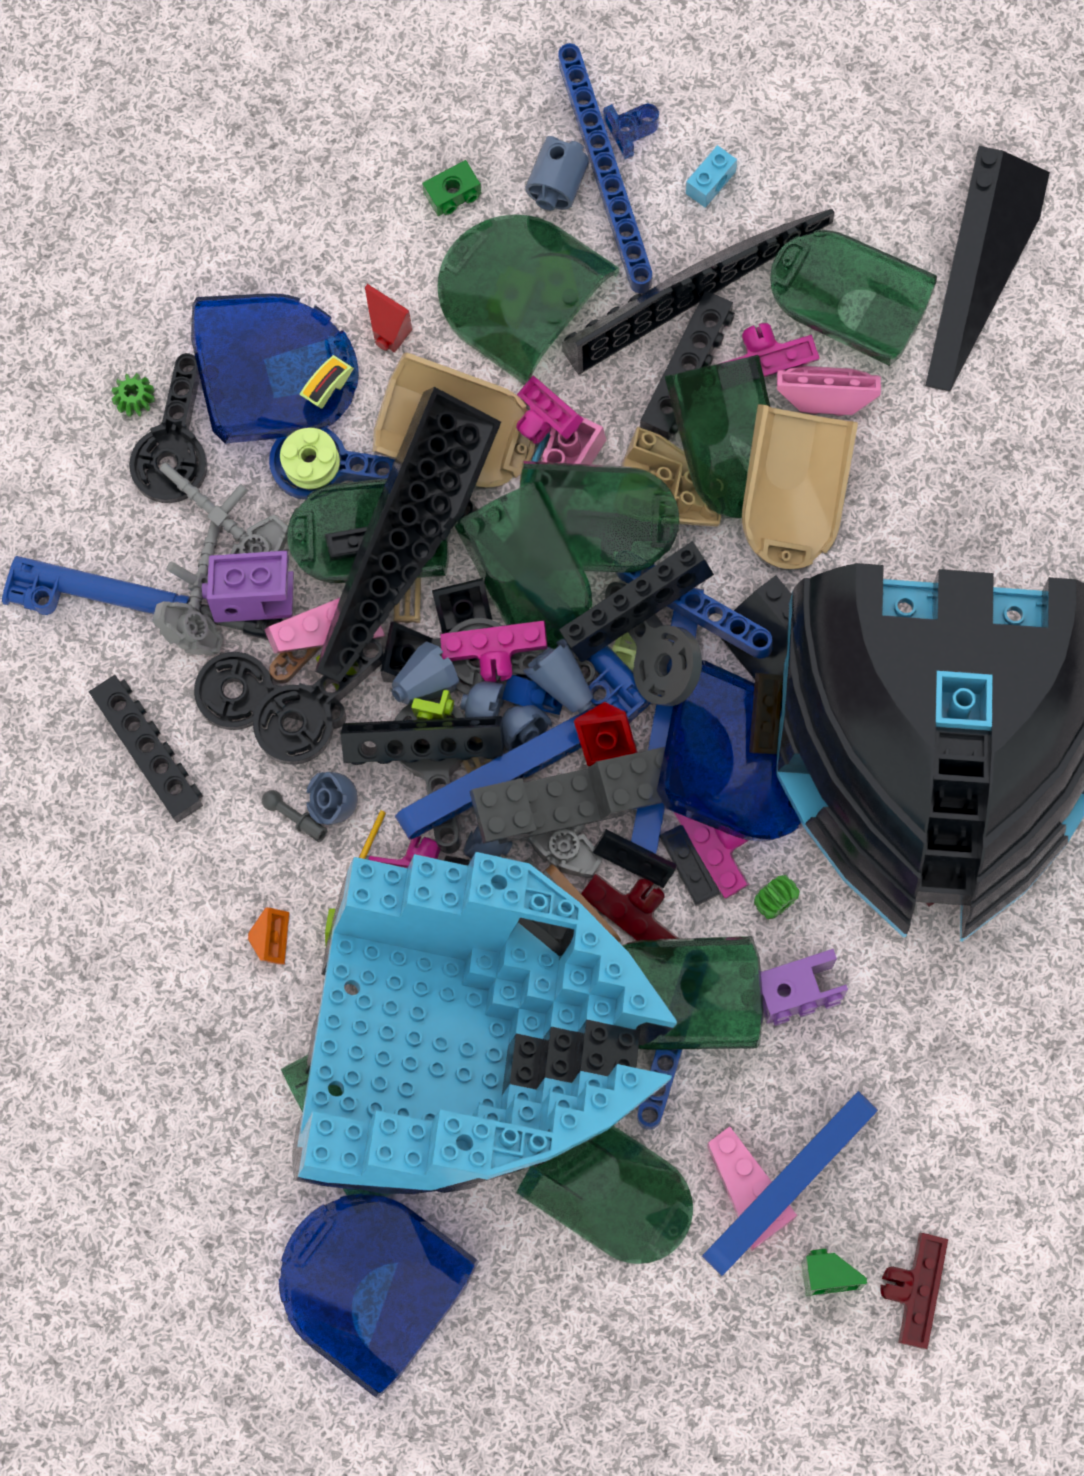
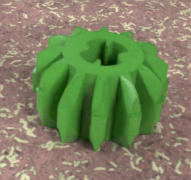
[111,373,155,417]
[754,875,800,919]

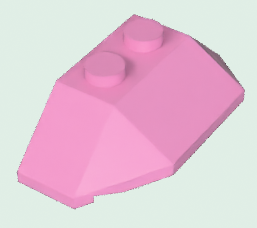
[777,366,881,416]

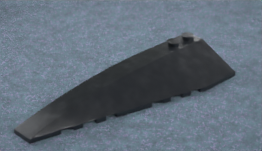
[925,146,1050,392]

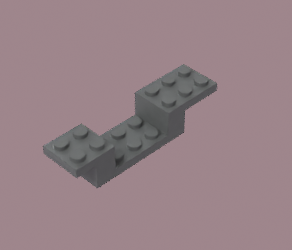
[469,746,685,844]

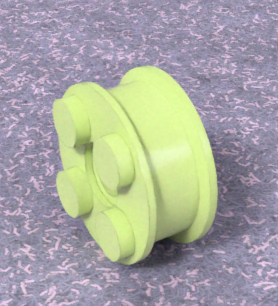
[280,428,340,489]

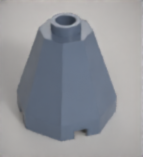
[391,642,459,705]

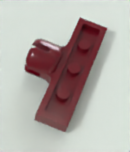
[581,874,681,961]
[880,1233,948,1349]

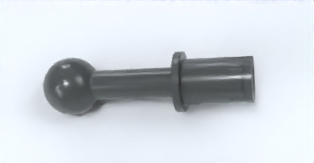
[262,790,328,842]

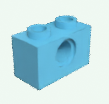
[686,145,737,208]

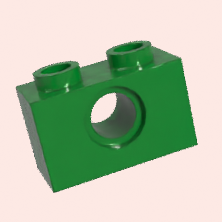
[422,160,482,216]

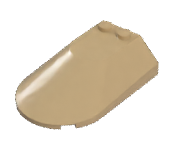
[372,353,535,488]
[742,404,858,569]

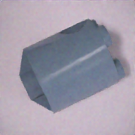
[525,136,589,211]

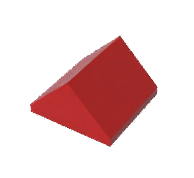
[574,702,638,766]

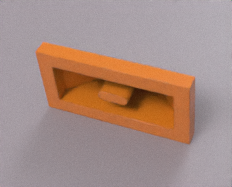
[248,907,289,965]

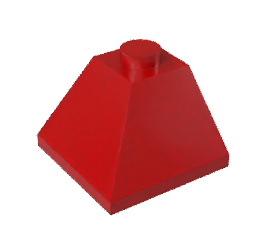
[365,284,412,353]

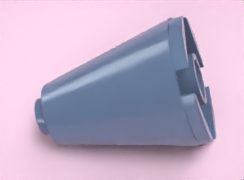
[523,638,593,714]

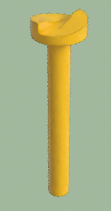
[359,810,386,859]

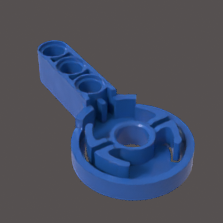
[269,424,395,500]

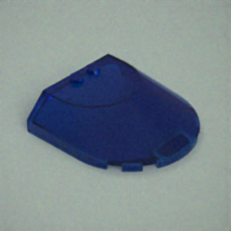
[191,293,359,444]
[657,660,801,841]
[279,1194,479,1398]

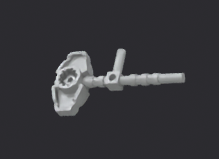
[159,462,290,554]
[152,521,224,656]
[527,740,639,878]

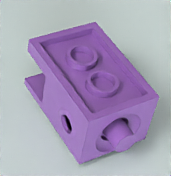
[202,551,294,622]
[751,949,848,1026]

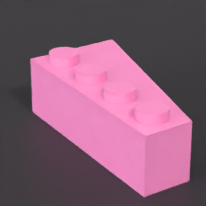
[528,416,606,523]
[264,598,385,654]
[707,1126,797,1251]

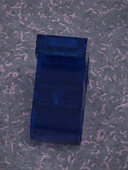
[603,103,659,159]

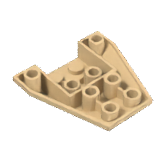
[613,427,728,527]

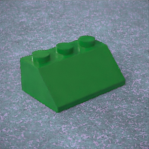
[801,1249,867,1296]

